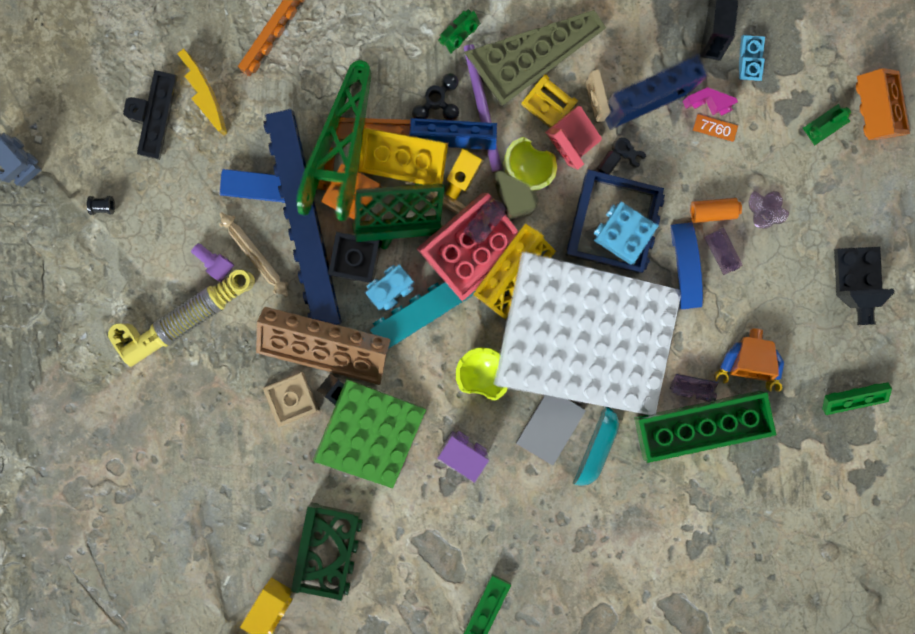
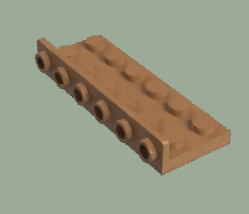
[256,307,390,385]

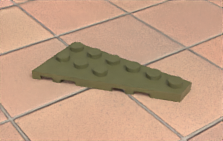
[464,10,606,106]

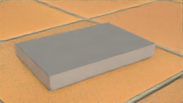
[516,395,586,465]

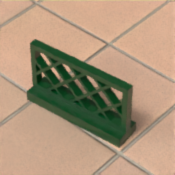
[353,183,445,242]

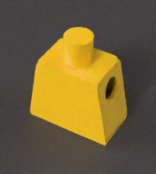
[445,149,485,200]

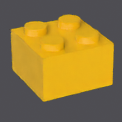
[240,577,293,634]

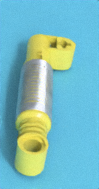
[108,270,255,367]

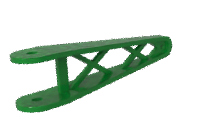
[297,60,372,221]

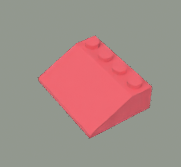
[417,193,519,301]

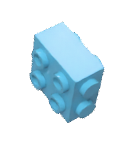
[593,202,658,264]
[365,265,415,311]

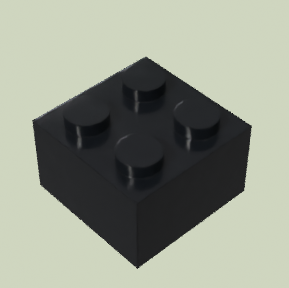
[328,232,381,283]

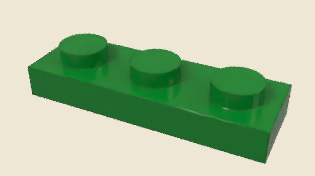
[822,382,892,415]
[464,574,511,634]

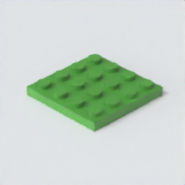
[313,379,426,489]

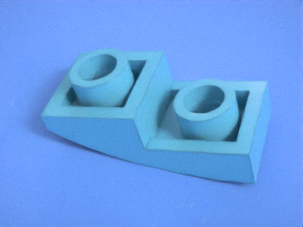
[739,35,765,81]

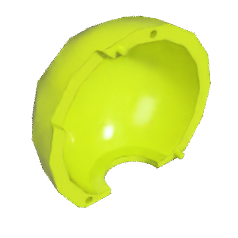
[503,137,557,191]
[456,347,508,400]

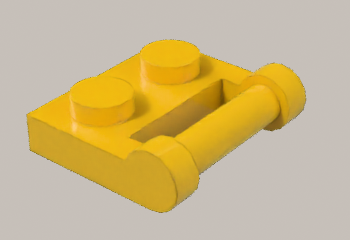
[521,74,578,128]

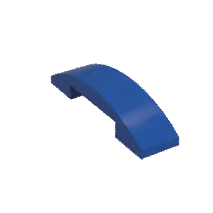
[670,222,703,310]

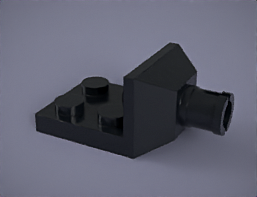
[834,247,895,325]

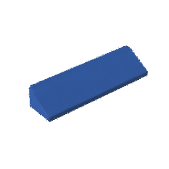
[409,118,497,150]
[220,169,285,203]

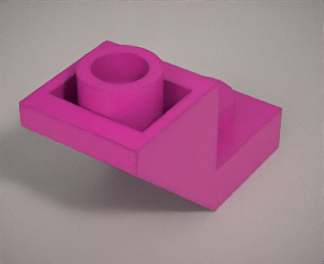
[683,87,738,116]

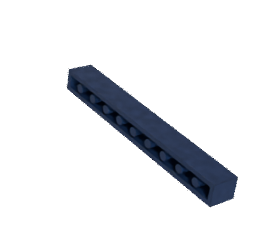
[263,109,342,325]

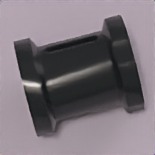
[87,196,115,215]

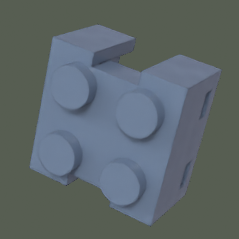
[0,132,42,187]

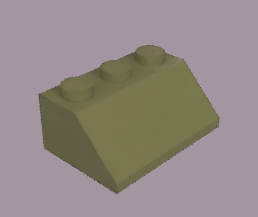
[494,171,538,221]

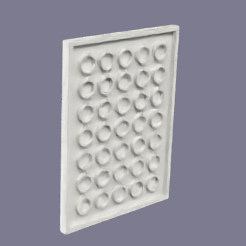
[494,253,681,415]

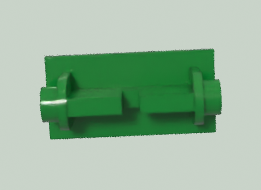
[438,9,481,54]
[803,104,851,146]

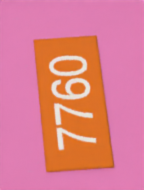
[693,114,738,142]

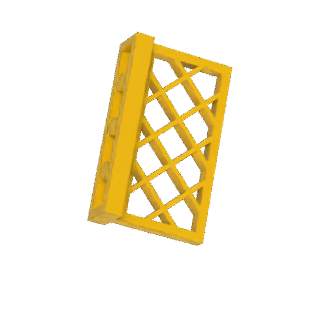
[473,224,556,320]

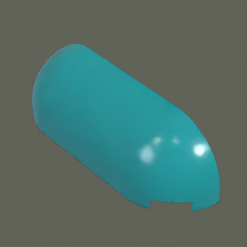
[573,406,619,486]

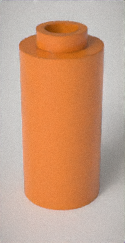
[690,198,742,223]

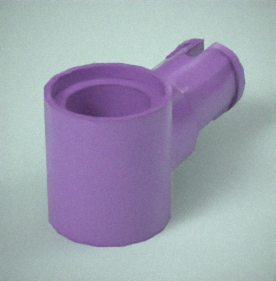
[191,243,235,282]

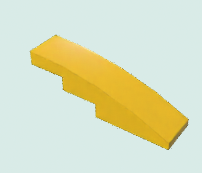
[177,48,227,136]

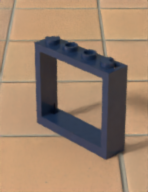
[605,55,707,130]
[565,170,665,274]

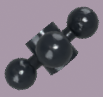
[412,73,459,121]

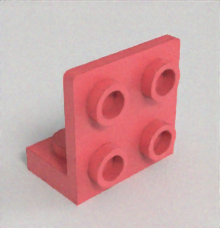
[545,106,602,170]

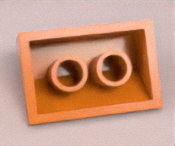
[856,68,910,140]

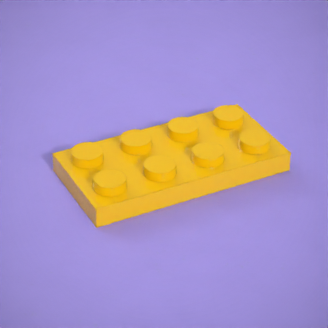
[358,128,448,185]

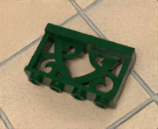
[291,502,363,601]

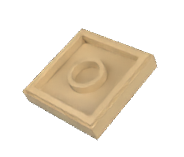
[585,69,610,123]
[263,372,319,427]

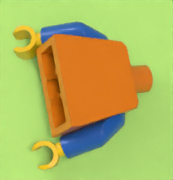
[714,328,784,392]

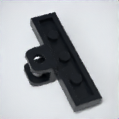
[123,70,178,160]

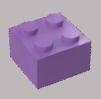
[437,431,489,483]

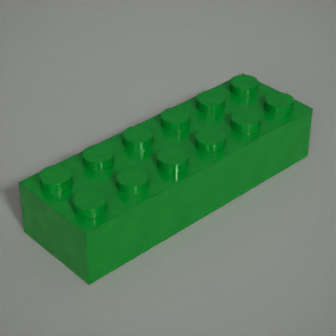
[634,390,777,463]

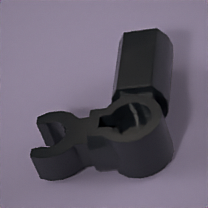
[596,137,646,175]

